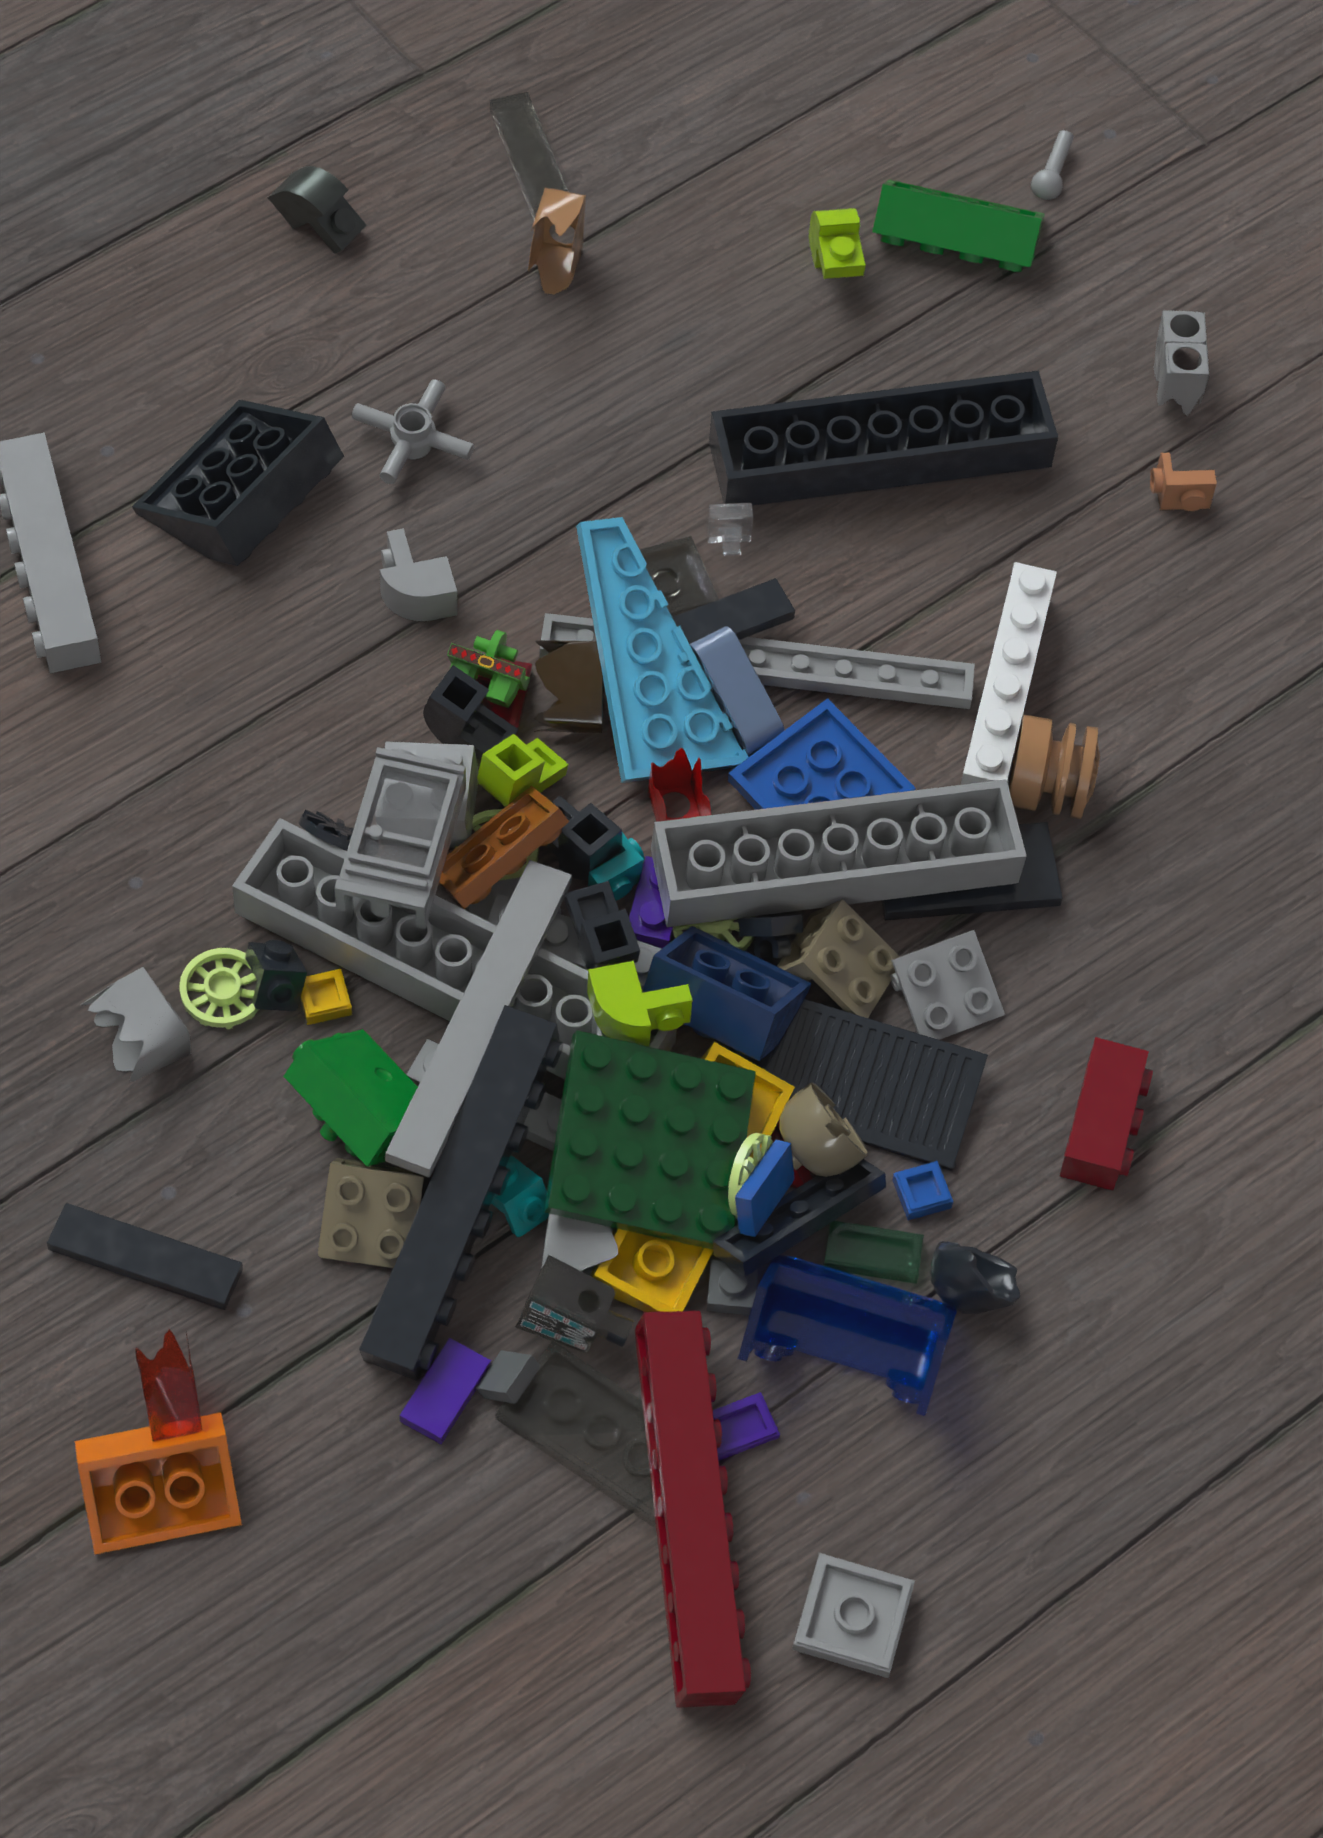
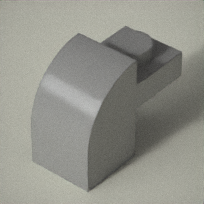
[380,528,457,621]

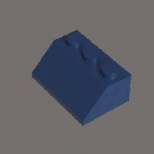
[642,926,811,1061]

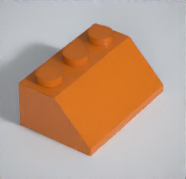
[75,1413,242,1554]

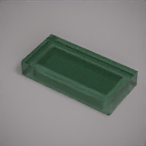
[823,1221,924,1284]

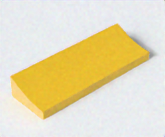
[588,1042,795,1312]

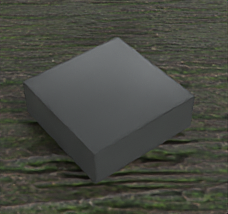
[475,1350,541,1404]

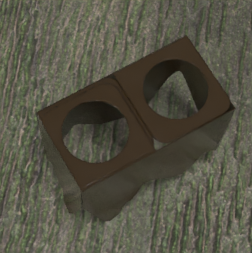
[534,640,603,733]

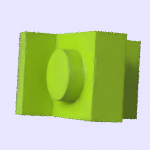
[808,208,865,279]
[477,734,569,807]
[587,961,693,1047]

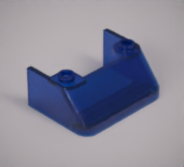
[738,1255,957,1416]

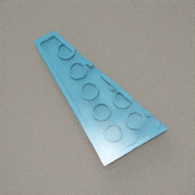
[576,517,749,783]

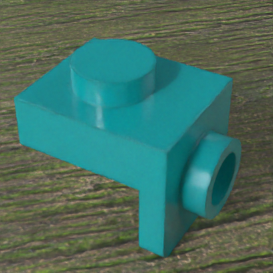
[588,832,645,901]
[491,1156,549,1237]

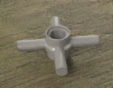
[352,379,474,484]

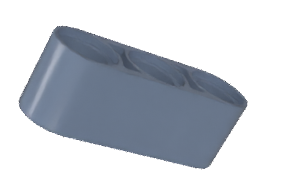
[690,626,785,756]

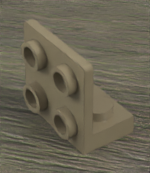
[777,899,900,1018]
[318,1158,429,1268]

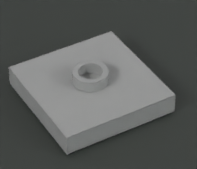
[792,1553,915,1678]

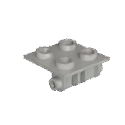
[890,930,1005,1040]

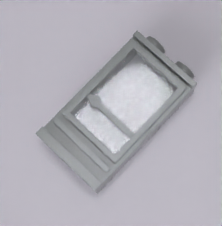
[334,747,466,929]

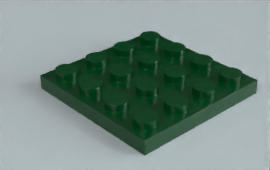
[544,1030,756,1249]

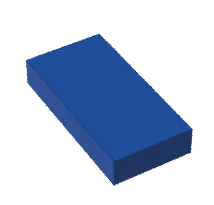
[735,1140,795,1237]

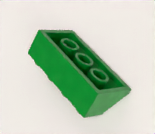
[872,179,1045,272]

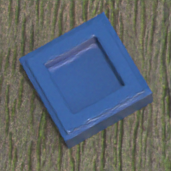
[892,1161,953,1220]

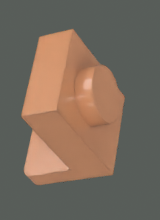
[1150,453,1217,511]

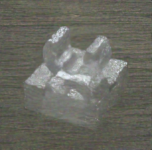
[707,503,753,556]

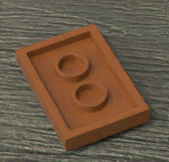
[439,785,569,909]

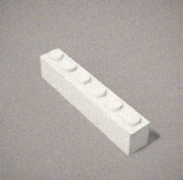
[961,562,1057,785]

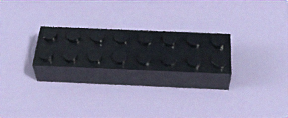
[709,370,1058,509]

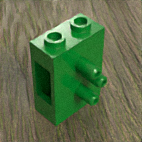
[283,1029,418,1167]

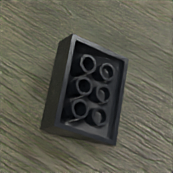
[132,399,344,566]

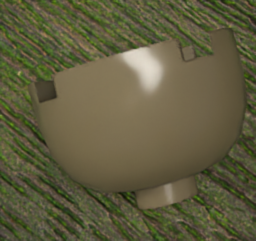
[779,1082,868,1177]

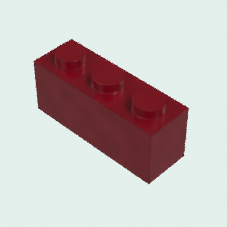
[1059,1037,1153,1191]

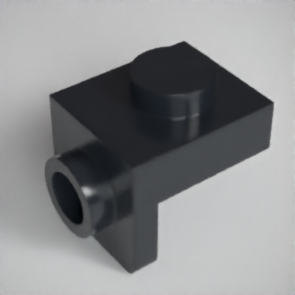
[245,940,307,1011]

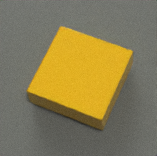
[300,969,352,1025]

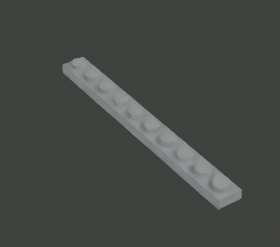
[539,613,975,709]

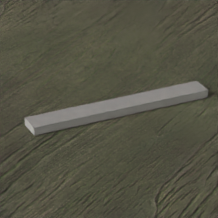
[385,860,572,1178]

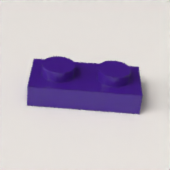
[629,856,674,948]

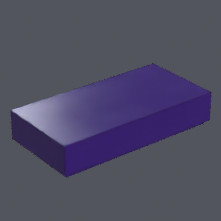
[399,1338,491,1445]
[712,1392,780,1461]

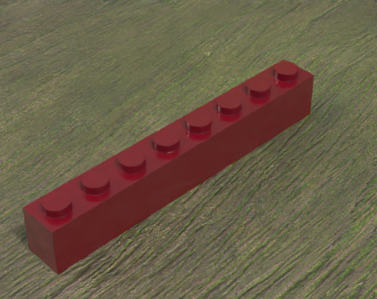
[634,1311,751,1708]

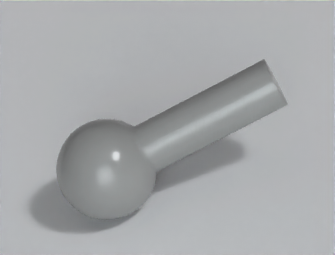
[1031,130,1074,200]

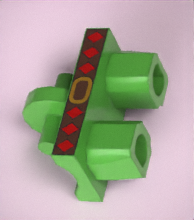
[447,630,530,708]

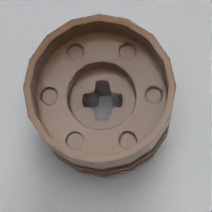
[1009,715,1100,819]

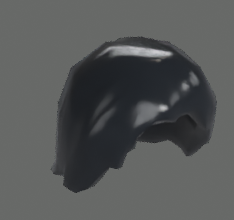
[930,1241,1020,1314]

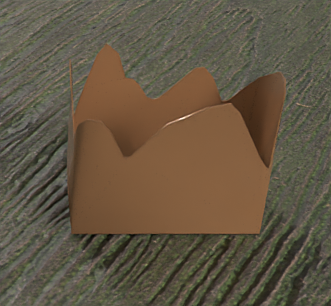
[528,188,586,294]

